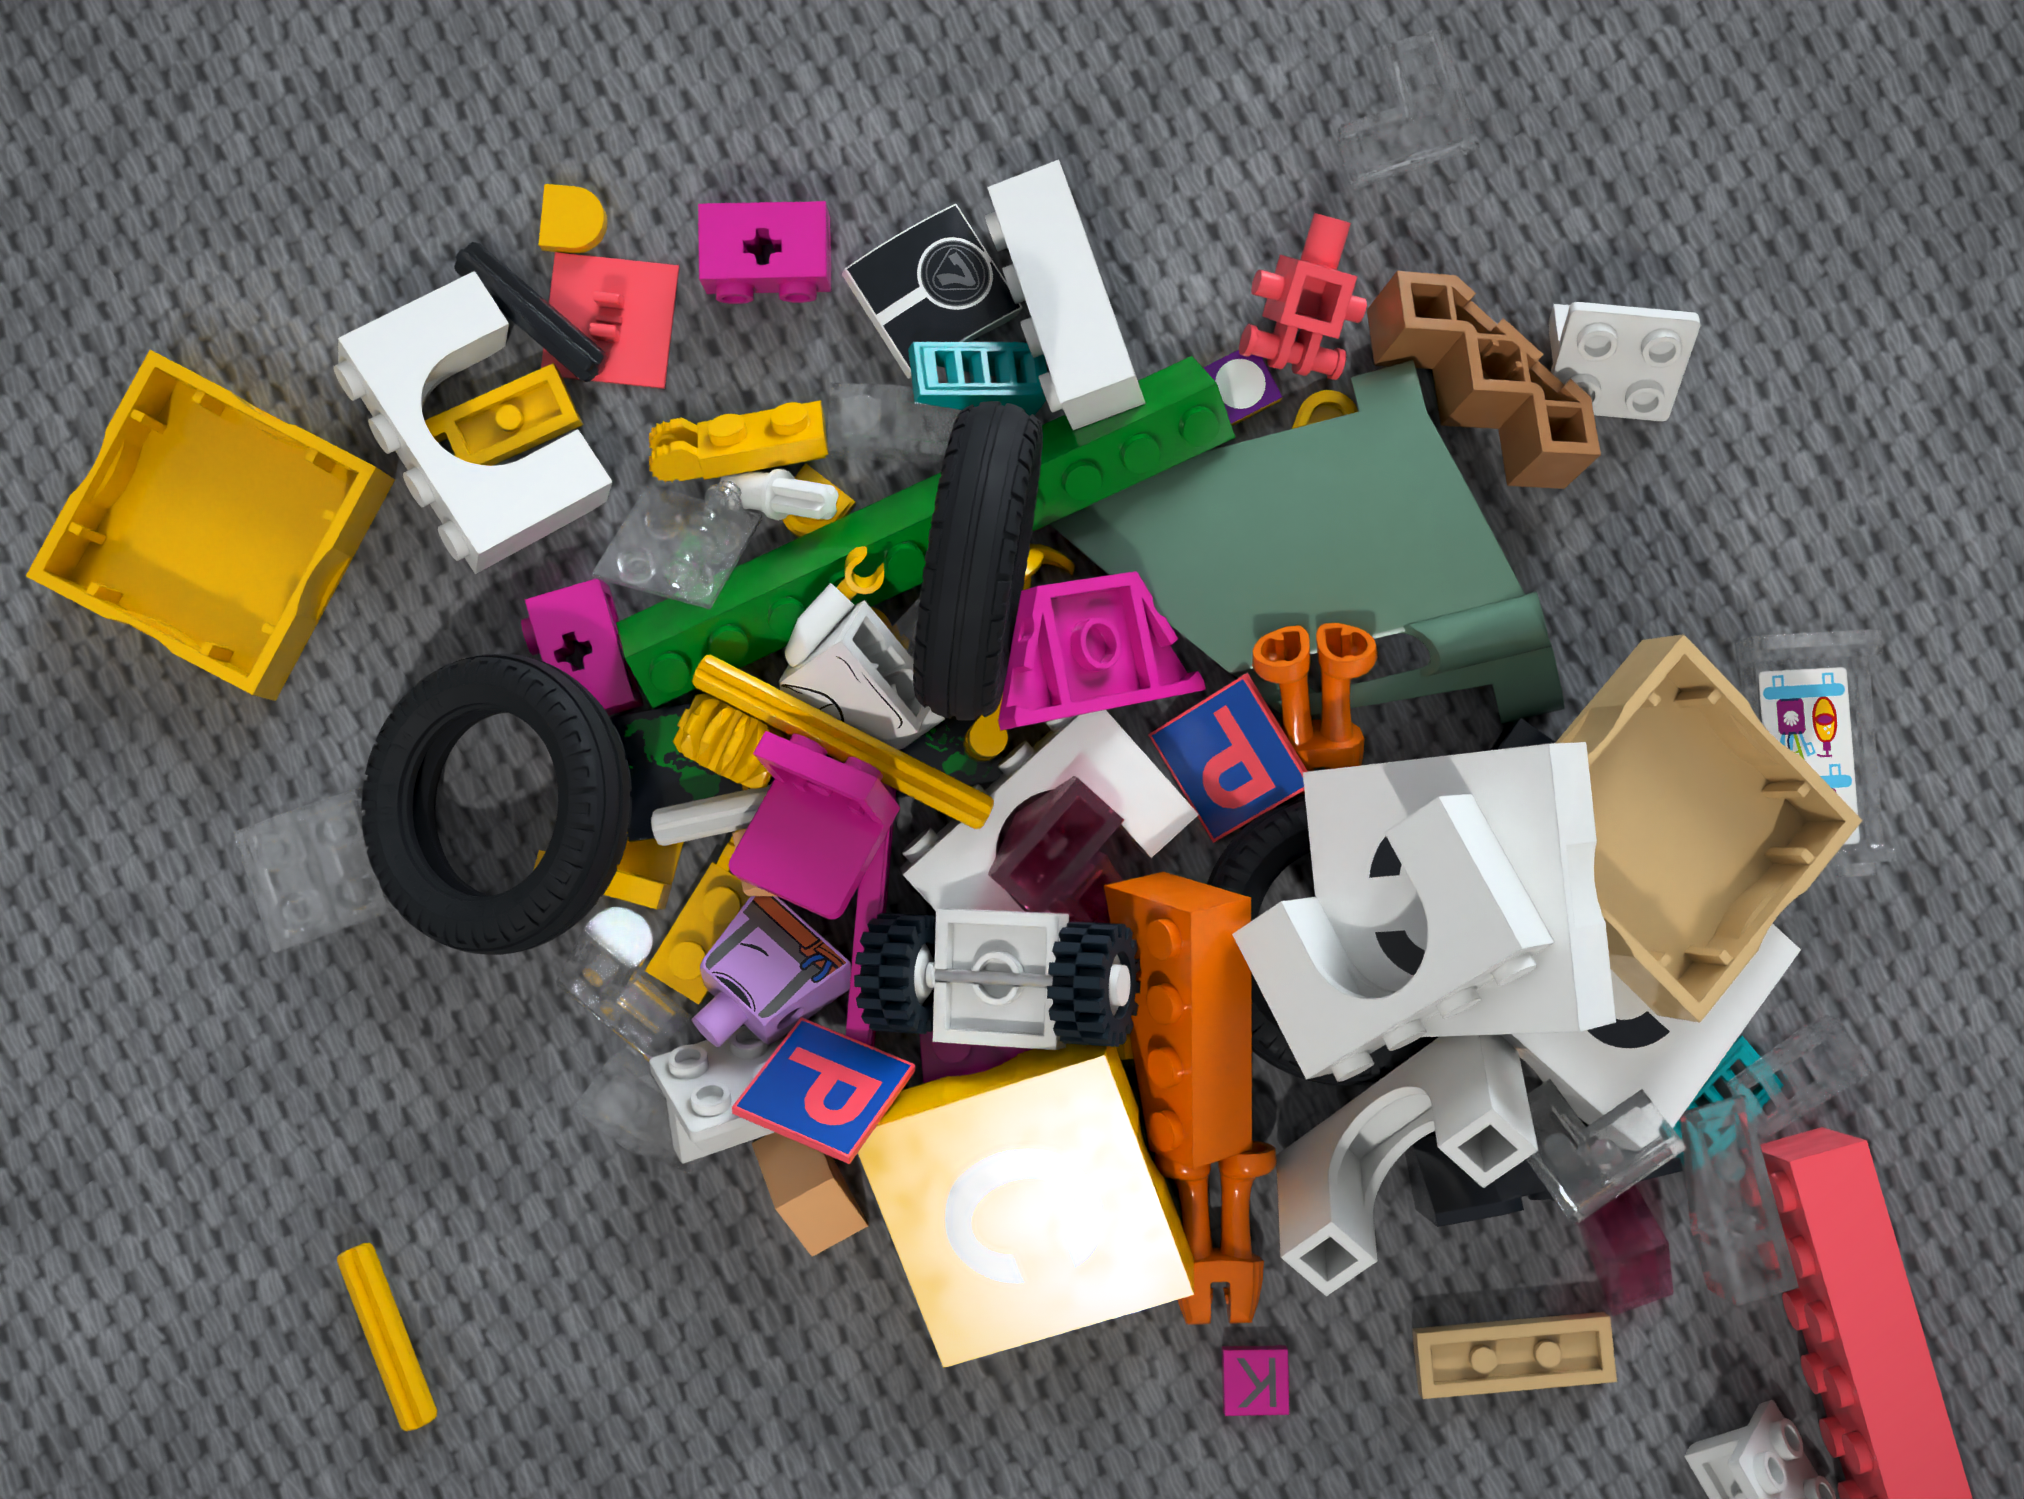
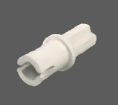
[719,469,839,520]

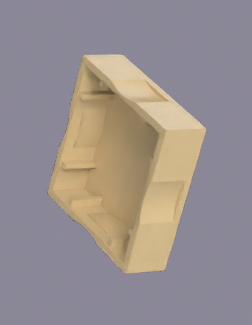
[1555,634,1863,1023]

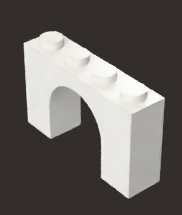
[334,271,613,574]
[899,710,1199,912]
[1232,794,1555,1082]
[1276,1035,1538,1296]

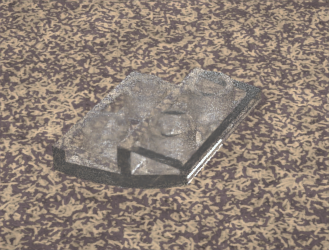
[233,788,398,954]

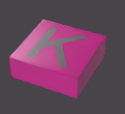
[1222,1345,1289,1416]

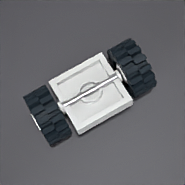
[854,908,1141,1050]

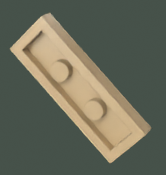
[1412,1312,1617,1399]

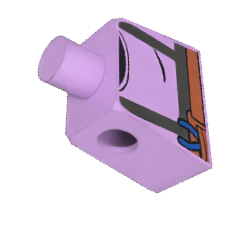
[692,896,851,1047]

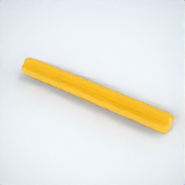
[692,655,994,829]

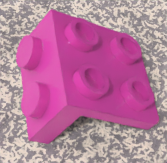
[729,731,901,919]

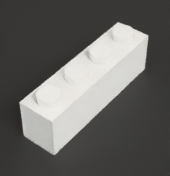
[985,160,1146,430]

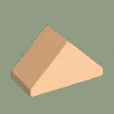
[752,1132,869,1257]

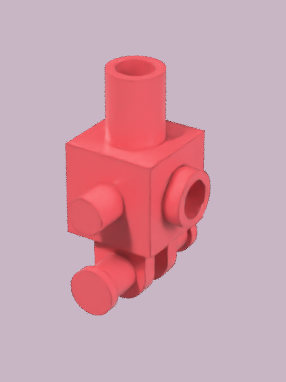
[1239,213,1367,380]

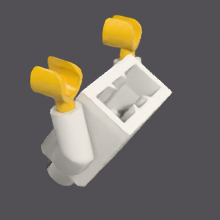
[779,546,945,750]

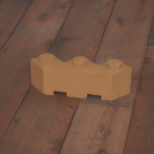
[1367,271,1601,489]

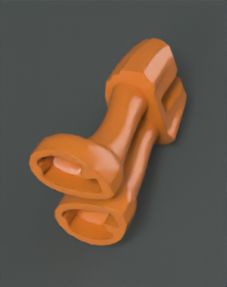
[1252,623,1377,798]
[1155,1141,1277,1325]

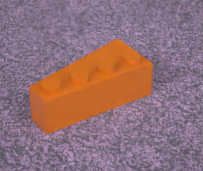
[1104,871,1252,1169]

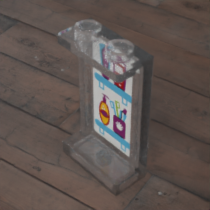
[1734,629,1898,877]

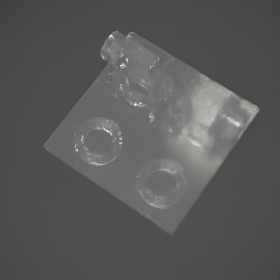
[592,480,763,609]

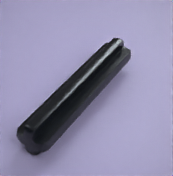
[454,242,607,382]

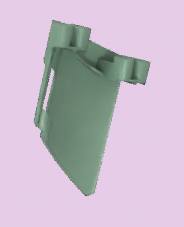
[1050,360,1565,724]

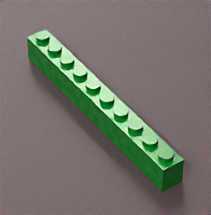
[616,356,1235,708]

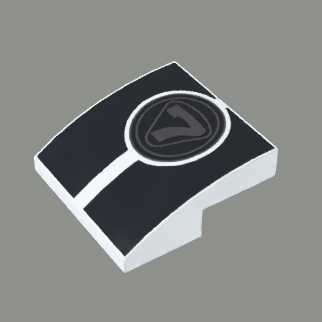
[842,204,1023,379]

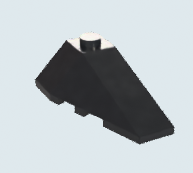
[1405,1131,1683,1227]

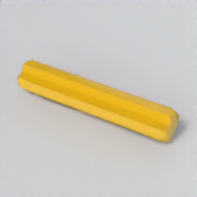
[337,1242,437,1431]

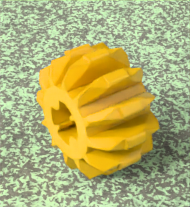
[673,694,789,789]

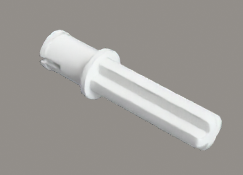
[651,777,774,846]

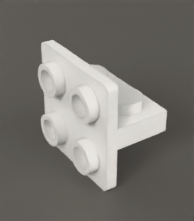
[1549,302,1701,421]
[649,1025,782,1164]
[1684,1400,1836,1499]

